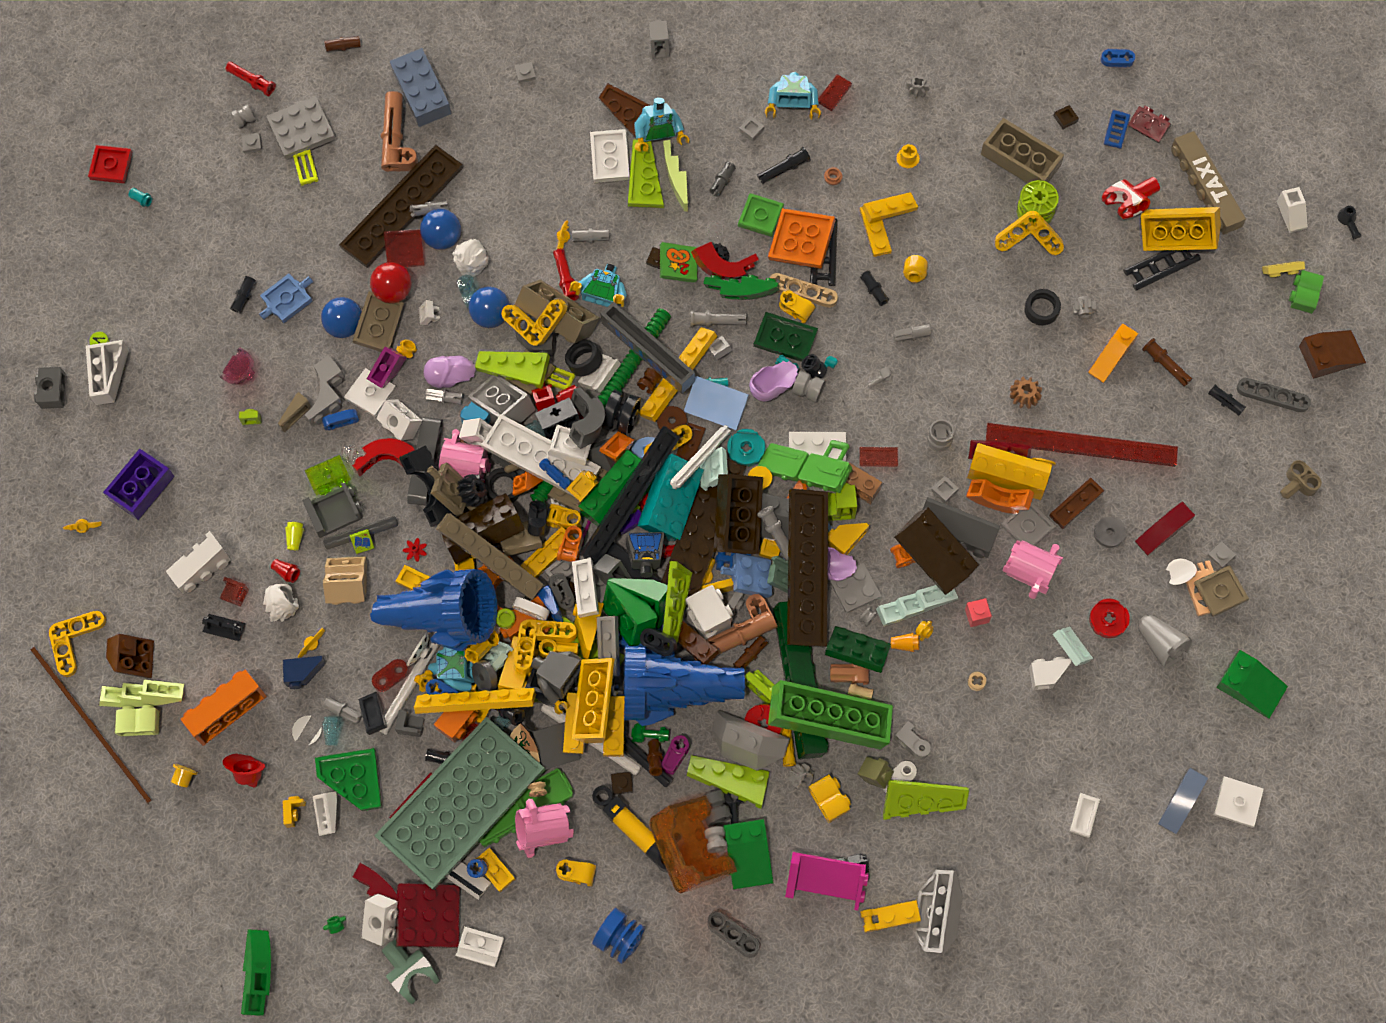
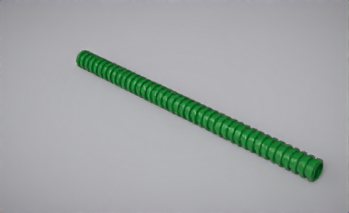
[530,308,671,502]

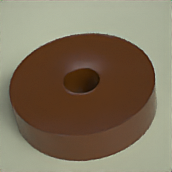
[657,406,687,432]

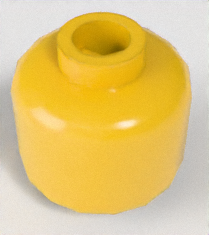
[903,255,928,283]

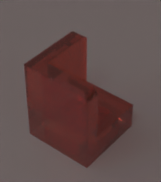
[220,577,249,607]

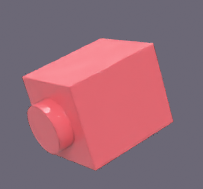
[965,598,992,627]

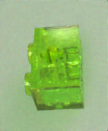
[305,455,351,495]

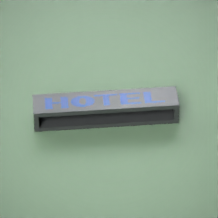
[600,301,695,394]

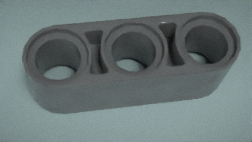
[707,911,759,958]

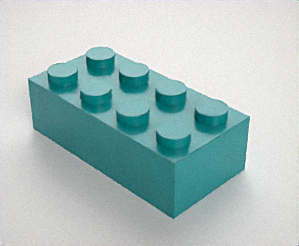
[637,454,704,541]

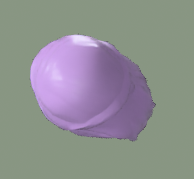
[424,356,476,388]
[749,361,798,402]
[828,547,857,581]

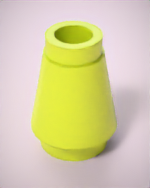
[285,522,304,551]

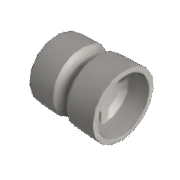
[792,371,825,403]
[927,419,954,451]

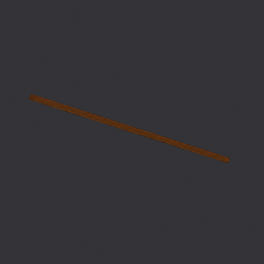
[30,647,151,804]

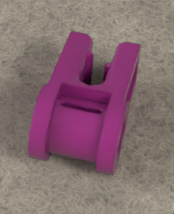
[661,735,689,775]

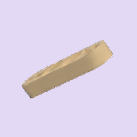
[769,273,838,308]

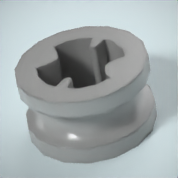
[859,607,877,627]

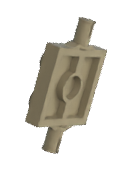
[427,462,476,516]

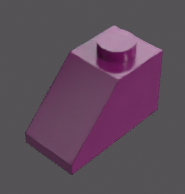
[366,347,407,388]

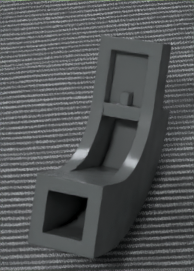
[569,387,605,449]

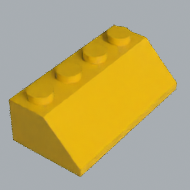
[1141,207,1221,251]
[967,443,1052,500]
[572,658,615,743]

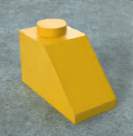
[828,523,869,555]

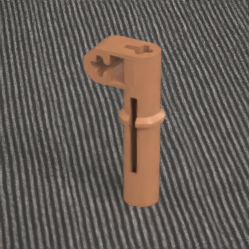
[381,91,418,171]
[695,594,777,661]

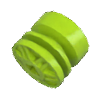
[1016,180,1059,226]

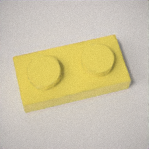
[1262,261,1305,277]

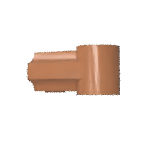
[830,664,869,685]

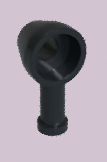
[1337,206,1362,240]

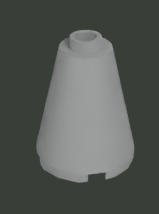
[1138,615,1193,668]

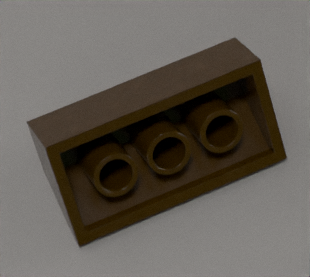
[713,474,763,555]
[894,507,979,595]

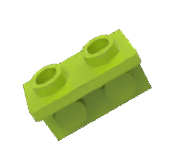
[745,670,774,704]

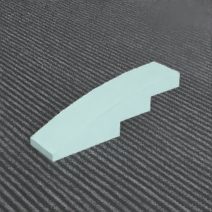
[876,585,958,626]

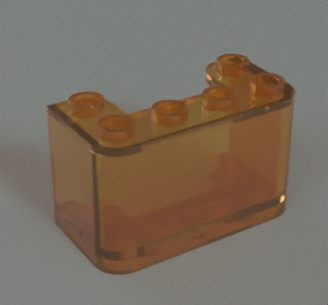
[650,795,737,893]

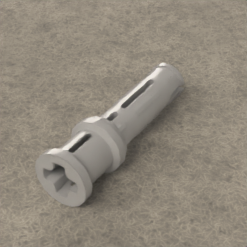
[690,310,746,327]
[757,506,788,561]

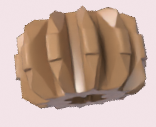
[1010,376,1042,409]

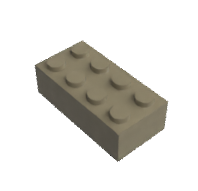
[981,118,1064,183]
[515,280,600,343]

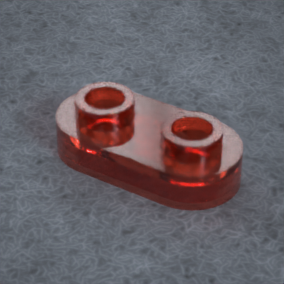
[372,659,409,692]

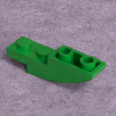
[703,275,780,300]
[241,929,271,1016]

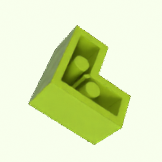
[828,483,857,521]

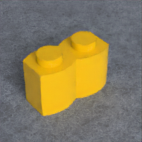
[808,775,851,823]

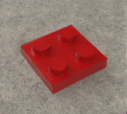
[88,145,133,183]

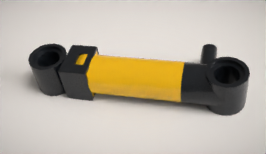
[592,786,680,873]

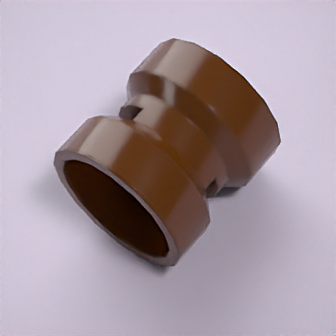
[637,368,662,394]

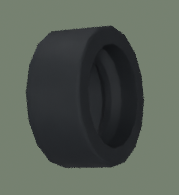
[1024,289,1061,326]
[565,340,602,377]
[485,467,520,503]

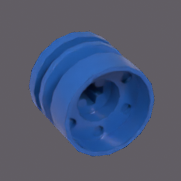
[592,908,645,964]

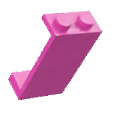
[785,852,869,911]

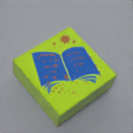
[350,529,374,554]

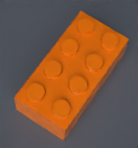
[180,669,267,746]

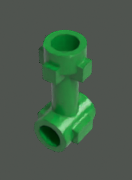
[631,723,669,743]

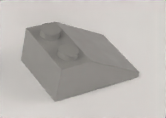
[468,375,536,424]

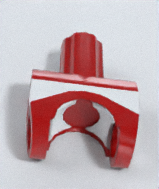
[1102,177,1160,219]

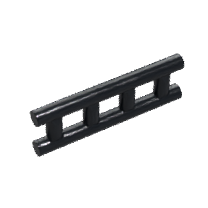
[810,218,837,286]
[1123,250,1201,291]

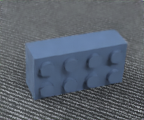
[389,48,451,127]

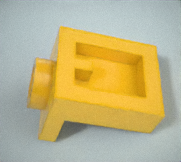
[567,470,599,502]
[283,796,306,828]

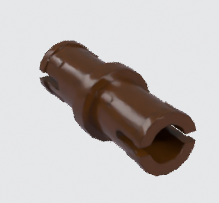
[324,36,361,52]
[733,636,768,669]
[647,739,663,776]

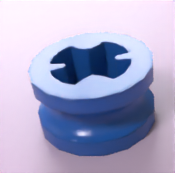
[467,859,487,878]

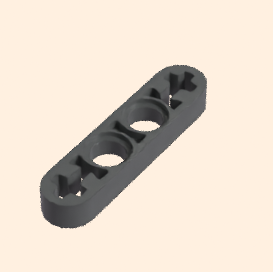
[1237,378,1311,413]

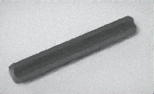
[323,516,398,549]

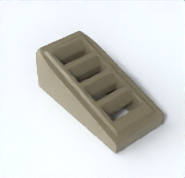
[278,392,311,432]

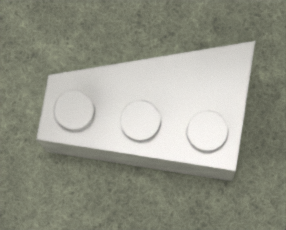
[86,340,129,405]
[166,531,231,594]

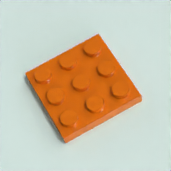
[768,208,835,269]

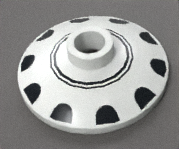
[406,632,430,666]

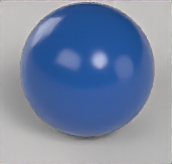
[420,209,461,250]
[468,287,510,328]
[321,297,362,338]

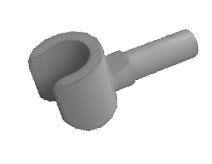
[868,367,892,388]

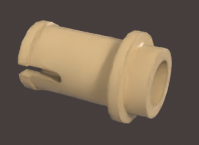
[847,683,874,700]

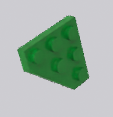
[315,748,382,811]

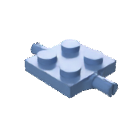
[259,274,313,323]
[720,553,772,598]

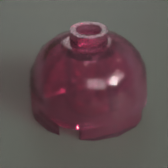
[220,347,255,385]

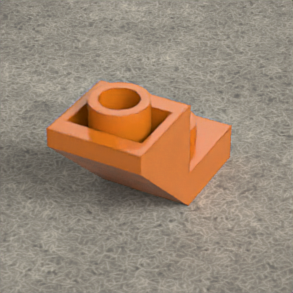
[512,471,543,496]

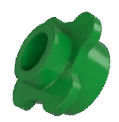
[323,916,346,934]

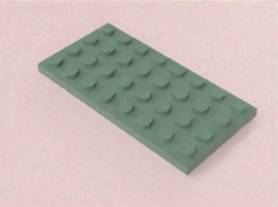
[374,717,545,890]

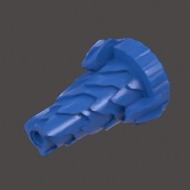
[370,569,498,651]
[624,644,745,726]

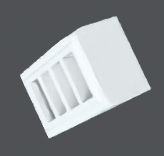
[313,792,337,836]

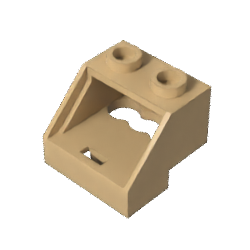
[323,556,367,605]

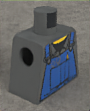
[626,532,664,578]

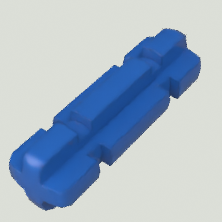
[539,458,571,490]

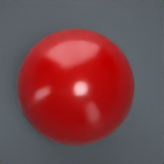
[370,262,412,304]

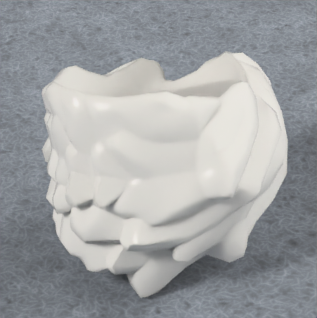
[452,239,489,278]
[263,584,299,622]

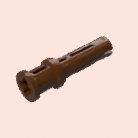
[1142,338,1193,387]

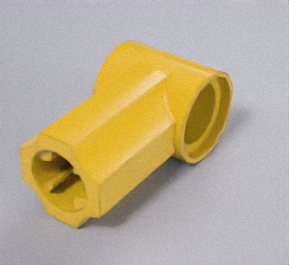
[464,630,499,663]
[539,639,578,658]

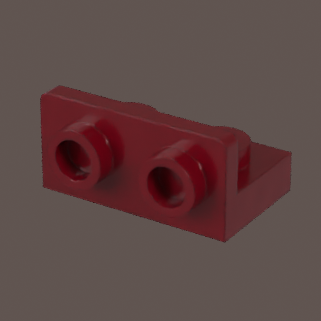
[1128,106,1171,143]

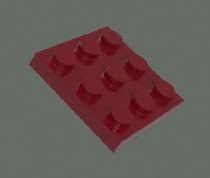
[396,883,459,948]

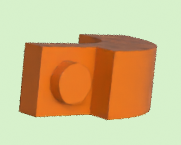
[966,479,1034,514]

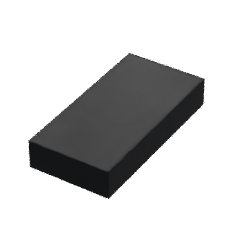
[358,692,387,735]

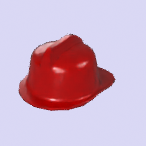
[222,753,265,788]

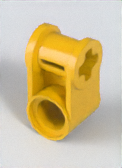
[779,290,815,323]
[546,504,583,530]
[556,860,596,886]

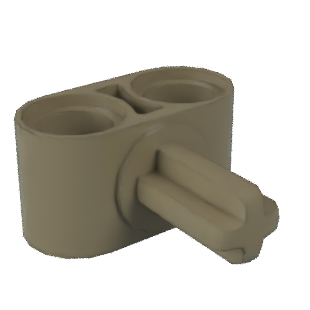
[1280,460,1322,499]

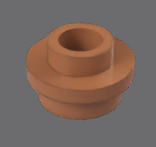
[824,167,842,185]

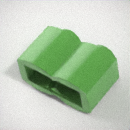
[1289,270,1324,314]

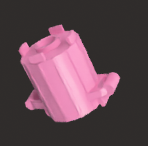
[439,429,491,483]
[1002,540,1063,599]
[515,799,574,858]

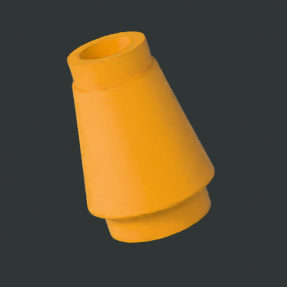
[891,633,919,652]

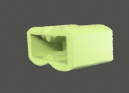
[115,705,159,736]

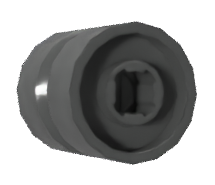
[698,790,732,827]

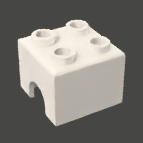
[686,585,733,639]

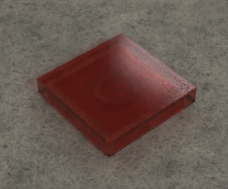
[384,229,424,267]

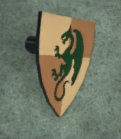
[510,723,541,764]

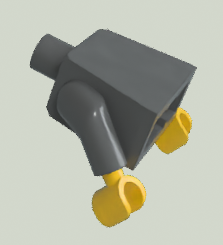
[531,651,582,715]

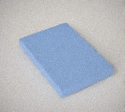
[684,376,749,430]

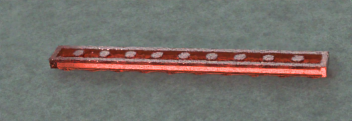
[985,423,1178,467]

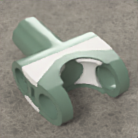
[382,939,440,1005]

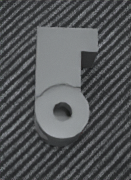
[894,721,931,760]

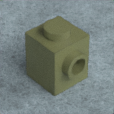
[858,757,894,789]

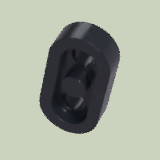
[640,628,677,657]

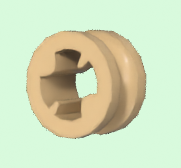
[968,672,986,691]
[528,782,547,797]

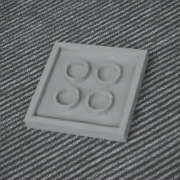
[266,96,335,159]

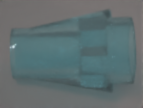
[322,717,342,745]

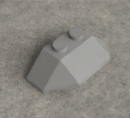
[712,710,790,770]
[913,870,962,954]

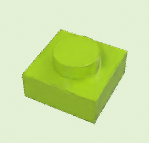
[239,409,261,425]

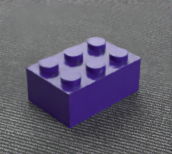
[103,448,175,520]

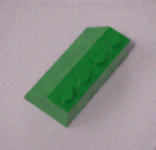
[578,449,654,527]

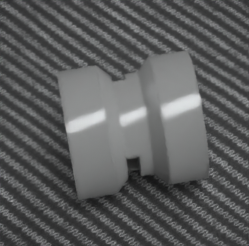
[231,105,255,128]
[704,826,728,853]

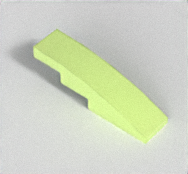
[663,140,688,211]
[99,680,184,707]

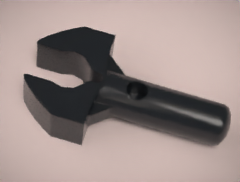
[724,792,744,824]

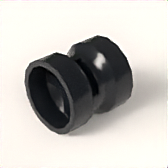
[801,354,827,379]

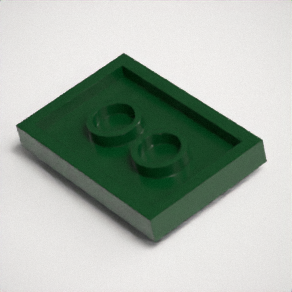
[753,312,818,362]
[825,626,891,673]

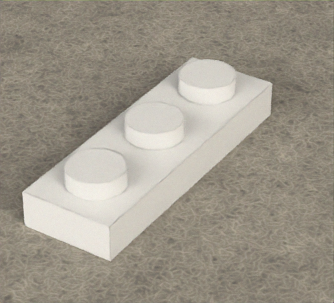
[572,558,599,618]

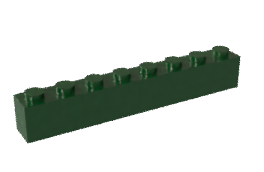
[773,601,828,759]

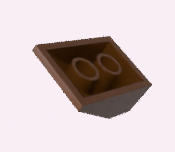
[1299,330,1366,379]

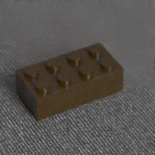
[439,493,525,564]

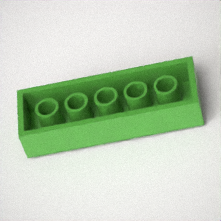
[768,680,893,750]

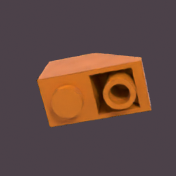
[434,710,480,743]

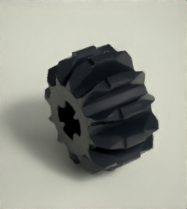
[456,474,489,507]

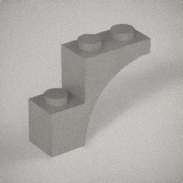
[305,355,344,426]

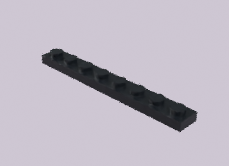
[580,426,680,565]

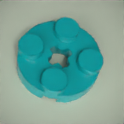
[727,429,765,467]

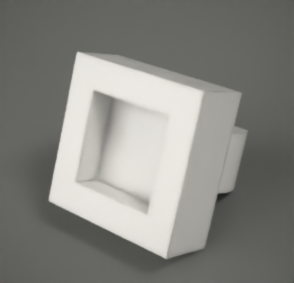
[419,300,440,325]

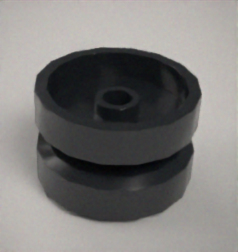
[602,389,641,436]

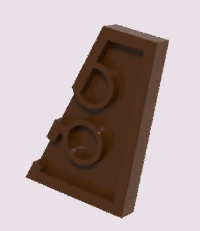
[599,83,651,138]

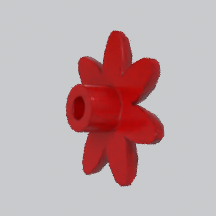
[402,538,427,562]

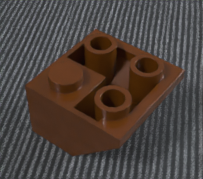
[106,634,154,678]

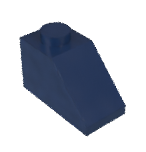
[283,656,325,689]

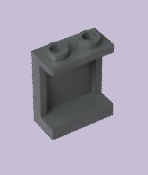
[302,482,363,538]

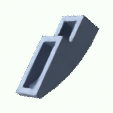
[1158,768,1208,834]

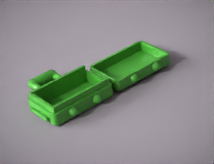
[758,440,852,493]
[478,769,573,847]

